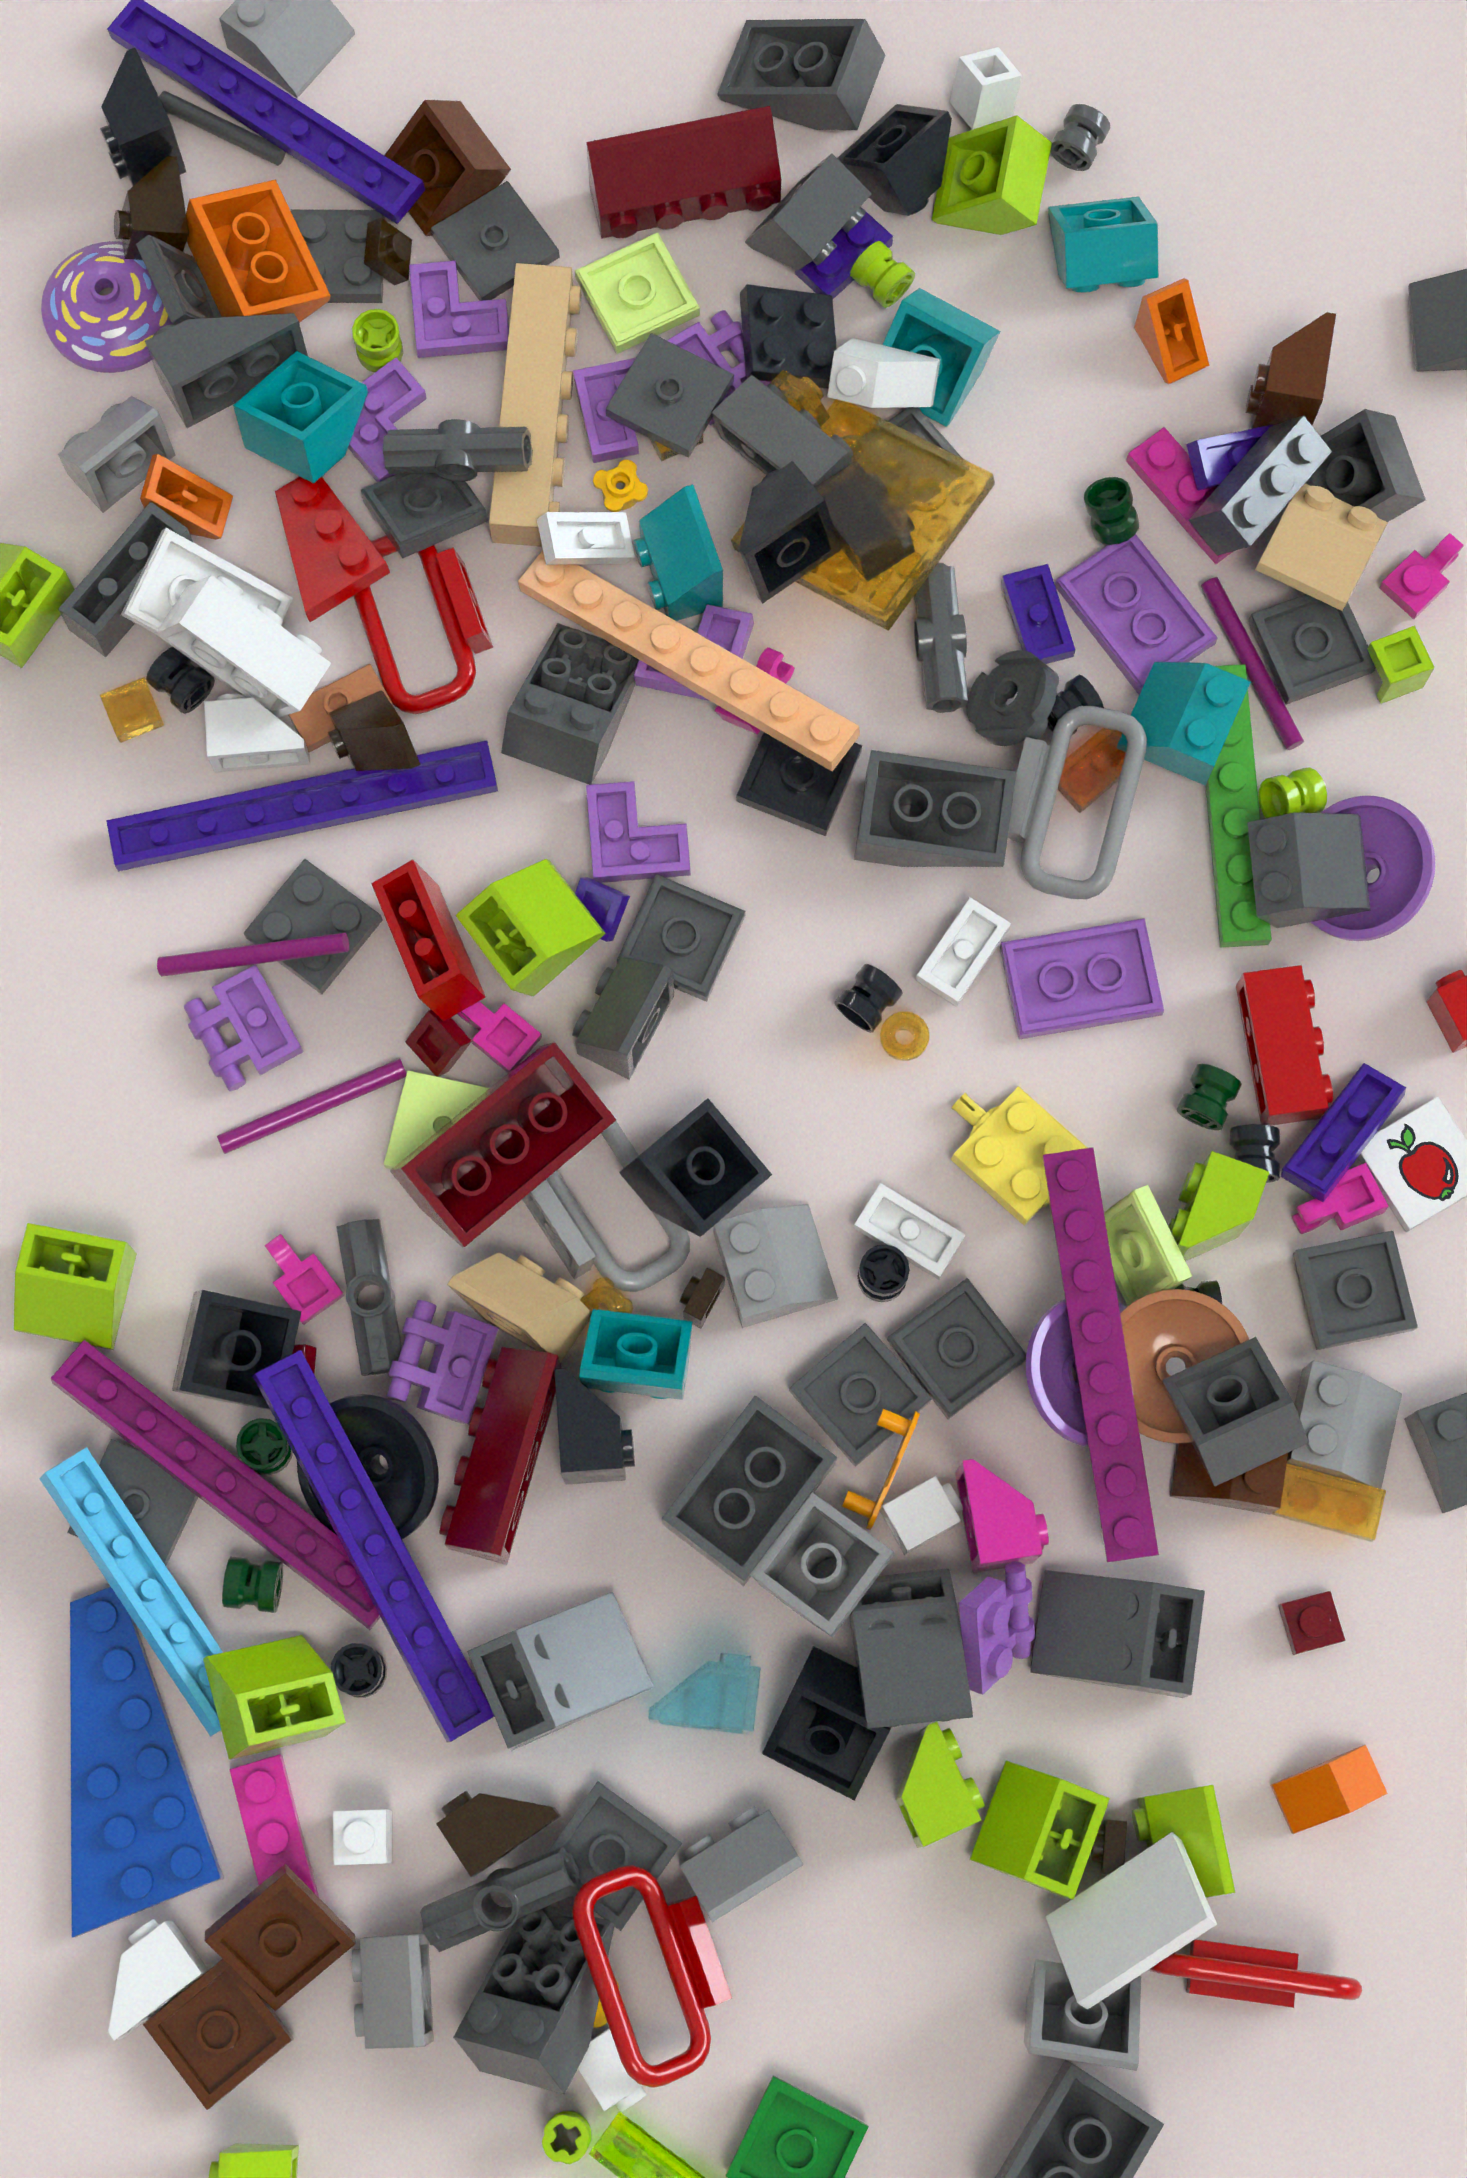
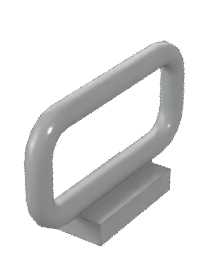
[1008,706,1147,899]
[522,1121,690,1292]

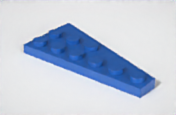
[70,1587,224,1938]

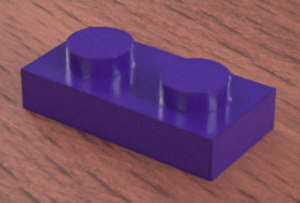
[795,207,893,299]
[1186,425,1273,491]
[1001,564,1076,664]

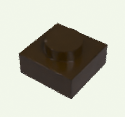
[364,218,412,285]
[679,1268,725,1329]
[1092,1820,1127,1874]

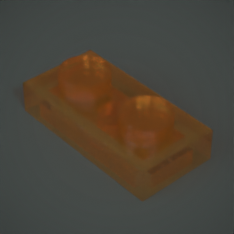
[1058,728,1126,813]

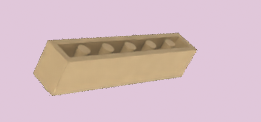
[489,263,581,547]

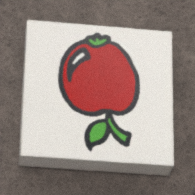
[1358,1097,1467,1232]

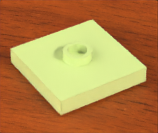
[575,232,700,354]
[384,1070,490,1169]
[1104,1185,1192,1306]

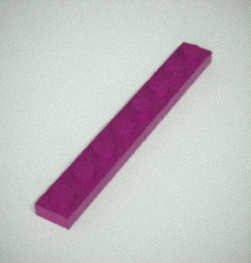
[1043,1147,1159,1562]
[51,1340,380,1630]

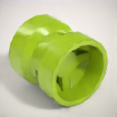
[850,241,915,308]
[352,309,403,372]
[1258,767,1327,818]

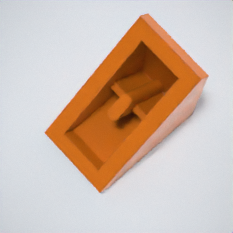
[1134,278,1210,384]
[140,454,233,540]
[1270,1745,1388,1834]

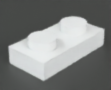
[537,512,635,565]
[916,897,1011,1007]
[854,1183,966,1280]

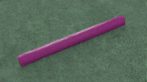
[1201,577,1304,750]
[157,933,349,977]
[217,1058,407,1154]

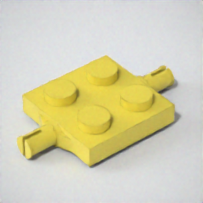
[951,1086,1087,1226]

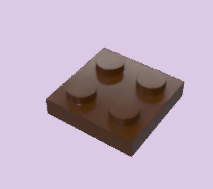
[204,1864,356,2011]
[143,1959,294,2110]

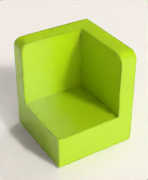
[1367,625,1435,704]

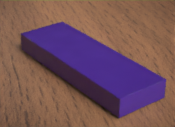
[1281,1063,1406,1202]

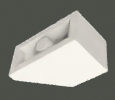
[827,338,941,408]
[204,694,310,772]
[108,1919,208,2041]

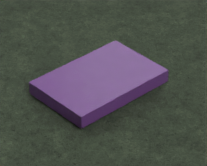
[1055,534,1218,695]
[1000,918,1164,1040]

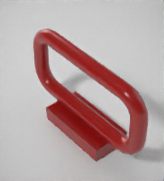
[353,535,493,714]
[572,1865,732,2088]
[1149,1939,1362,2008]

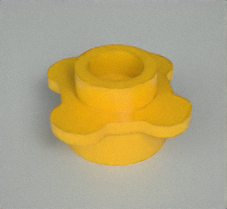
[593,459,648,512]

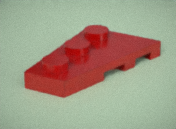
[275,476,390,622]

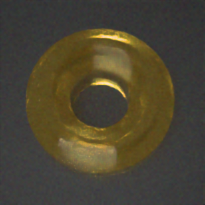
[880,1012,929,1061]

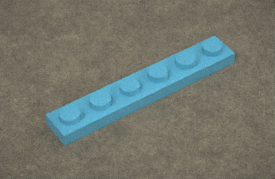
[39,1447,223,1737]

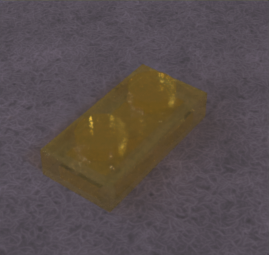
[1272,1464,1386,1542]

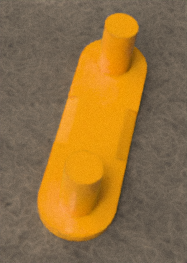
[841,1408,920,1530]

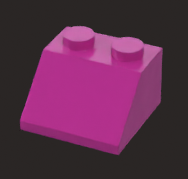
[955,1459,1049,1573]

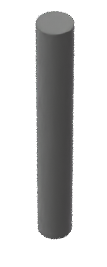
[159,91,286,166]

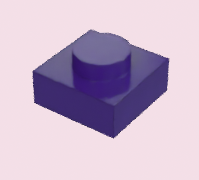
[575,877,630,942]

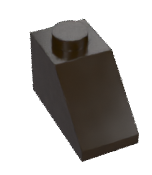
[114,156,189,260]
[328,690,421,771]
[436,1791,561,1877]

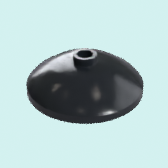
[297,1394,439,1539]

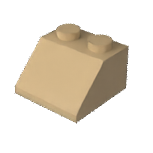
[1255,484,1388,611]
[447,1252,592,1363]

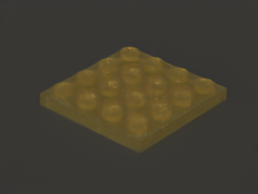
[731,399,995,631]

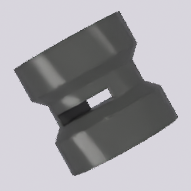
[1050,104,1111,171]

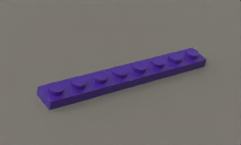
[107,0,425,225]
[106,741,498,872]
[253,1350,494,1742]

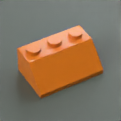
[186,179,331,323]

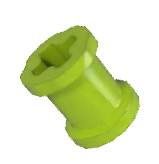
[542,2110,591,2164]

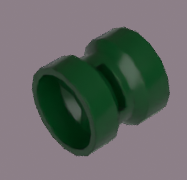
[1084,477,1139,545]
[1176,1064,1242,1131]
[236,1418,293,1475]
[222,1556,283,1613]

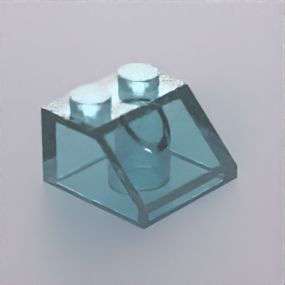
[648,1653,761,1735]

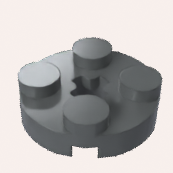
[967,650,1059,746]

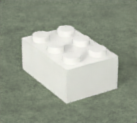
[155,575,331,718]

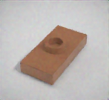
[288,664,393,752]

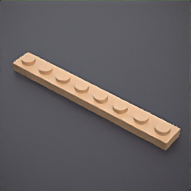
[518,550,860,772]

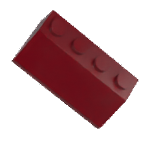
[586,106,782,239]
[390,1042,616,1248]
[439,1347,562,1565]

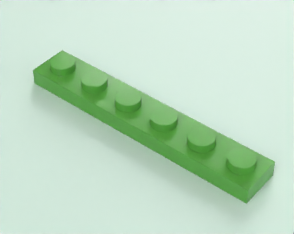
[1205,664,1272,948]

